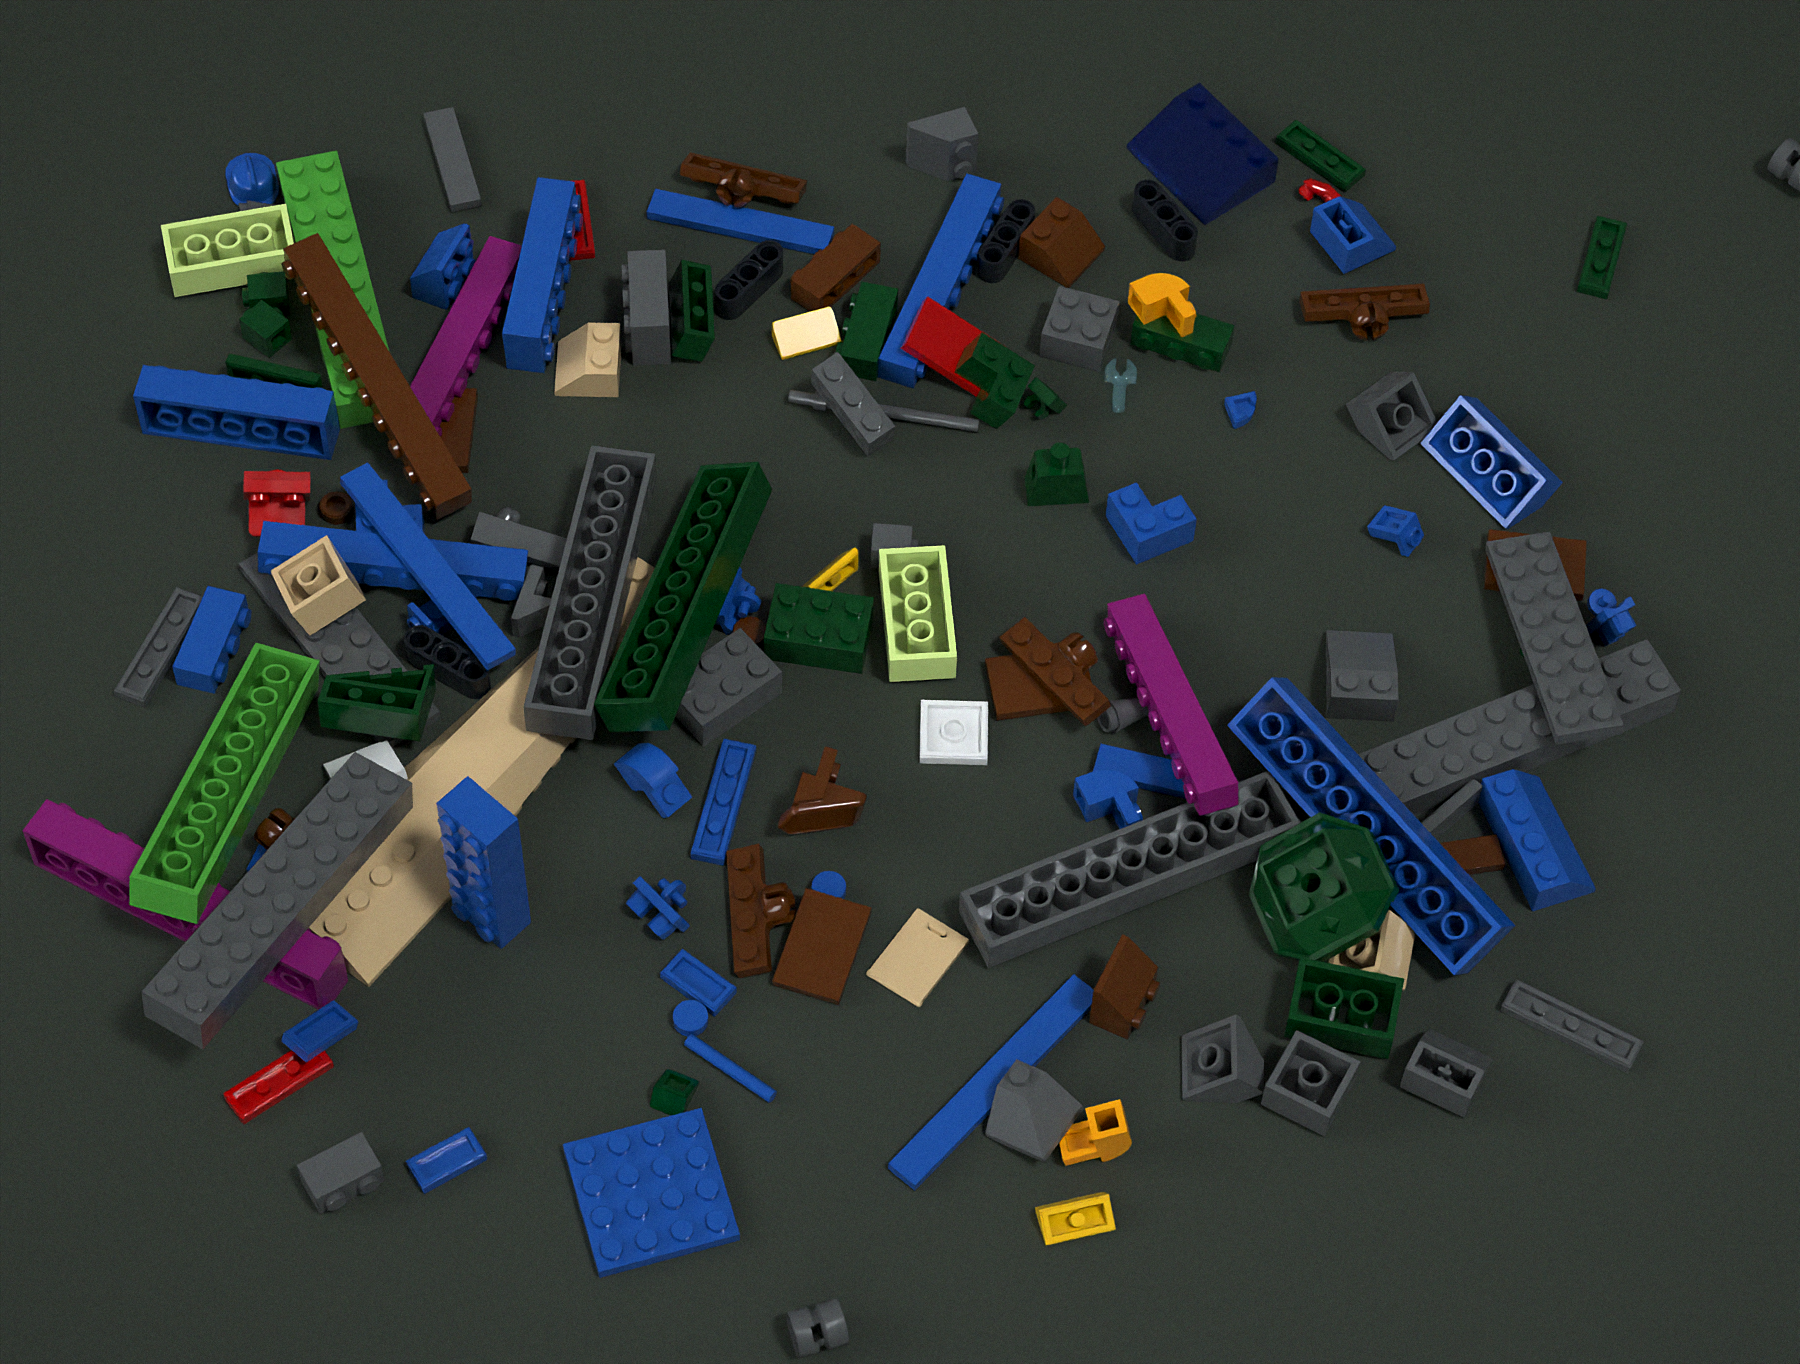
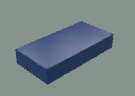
[660,949,737,1017]
[281,1000,358,1063]
[406,1127,487,1194]

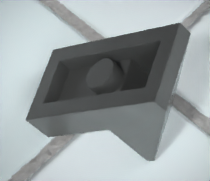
[511,565,552,637]

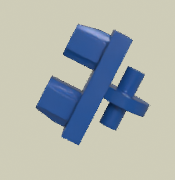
[715,567,761,635]
[1586,589,1637,647]
[626,876,690,940]

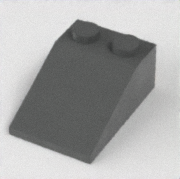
[1326,630,1399,721]

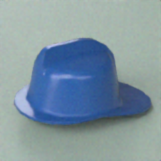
[225,153,279,206]

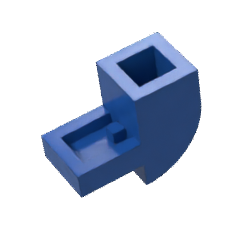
[614,743,692,818]
[1073,769,1143,829]

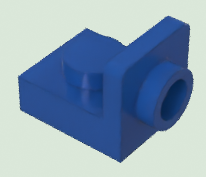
[1367,505,1424,557]
[407,600,453,635]

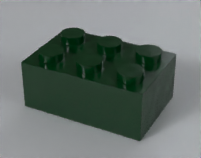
[764,583,874,674]
[1284,957,1404,1059]

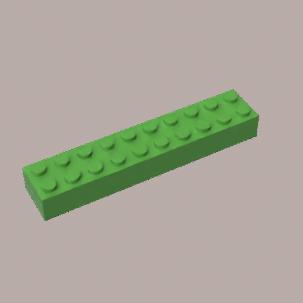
[276,150,389,429]
[129,643,320,924]

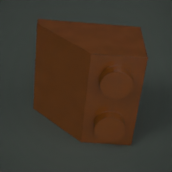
[1018,197,1105,288]
[1089,934,1161,1040]

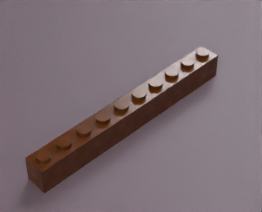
[281,233,472,519]

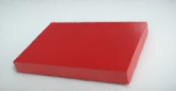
[901,296,1006,397]

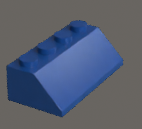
[1420,395,1563,529]
[1478,769,1596,912]

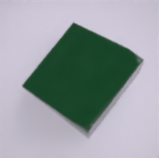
[650,1069,699,1116]

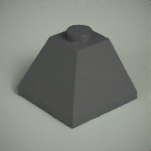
[1182,1015,1265,1103]
[985,1060,1084,1162]

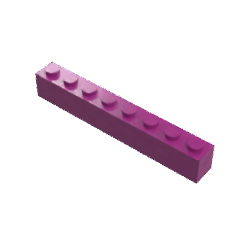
[410,236,522,437]
[1104,594,1238,816]

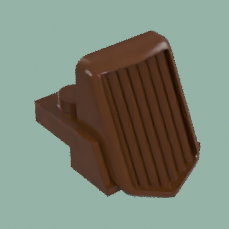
[777,746,867,834]

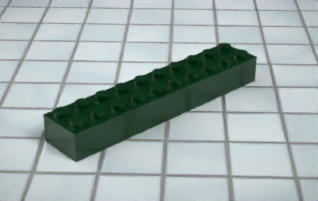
[594,462,773,732]

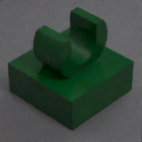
[1024,377,1067,420]

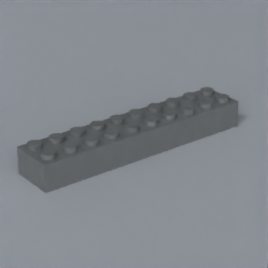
[523,445,657,740]
[1358,639,1681,816]
[141,752,413,1049]
[959,771,1300,968]

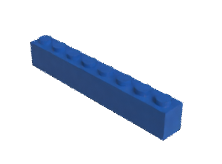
[878,173,1004,389]
[258,521,528,601]

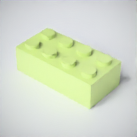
[161,204,294,297]
[879,545,957,682]

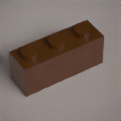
[790,223,881,312]

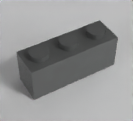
[811,352,895,456]

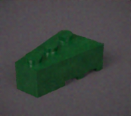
[318,664,436,741]

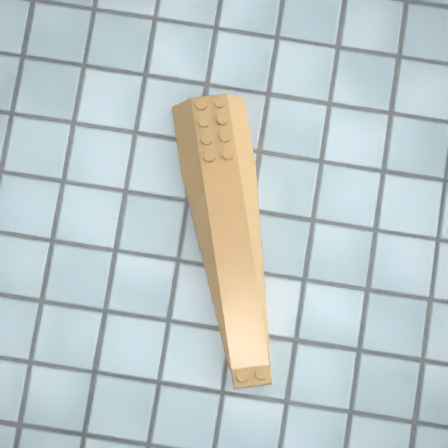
[309,557,655,987]

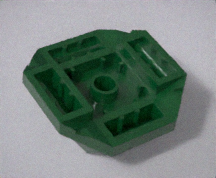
[1249,812,1399,962]

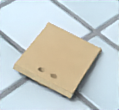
[866,908,969,1007]

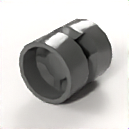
[1767,138,1800,192]
[786,1298,849,1358]

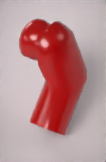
[1298,178,1342,202]

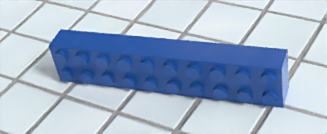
[1227,677,1516,975]

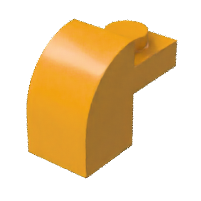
[1128,273,1196,337]
[1059,1099,1132,1166]

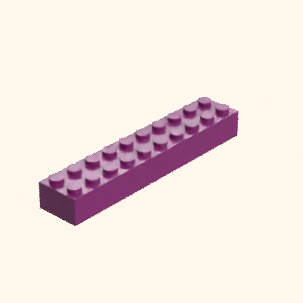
[23,799,348,1010]

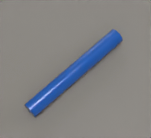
[684,1034,777,1103]

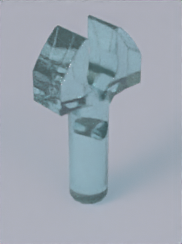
[1104,358,1137,413]

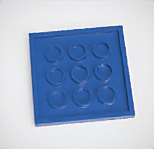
[563,1108,740,1278]

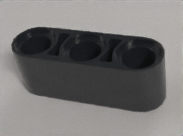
[1132,179,1198,262]
[978,199,1035,283]
[715,240,783,320]
[404,625,491,699]

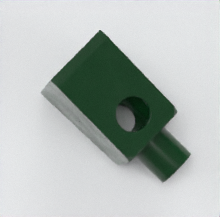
[1025,442,1089,506]

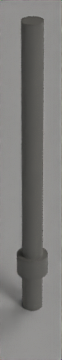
[788,390,979,432]

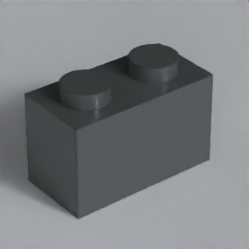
[297,1132,385,1214]

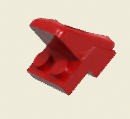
[243,469,310,537]

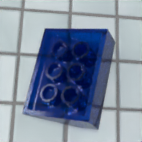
[1127,83,1279,225]

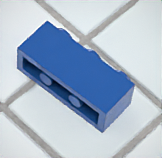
[172,586,252,694]

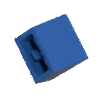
[1310,196,1396,274]
[410,224,476,310]

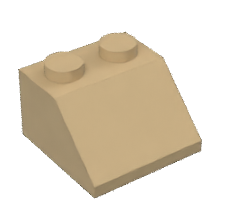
[555,323,622,397]
[271,535,366,635]
[1328,910,1415,991]

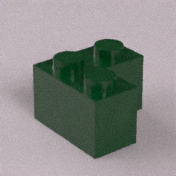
[954,332,1035,429]

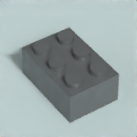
[622,249,671,366]
[675,628,782,747]

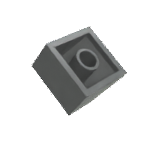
[906,107,978,181]
[1346,371,1437,460]

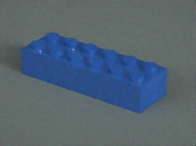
[502,177,583,373]
[133,365,340,460]
[436,776,531,949]

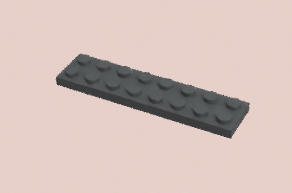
[1485,531,1624,745]
[239,553,441,748]

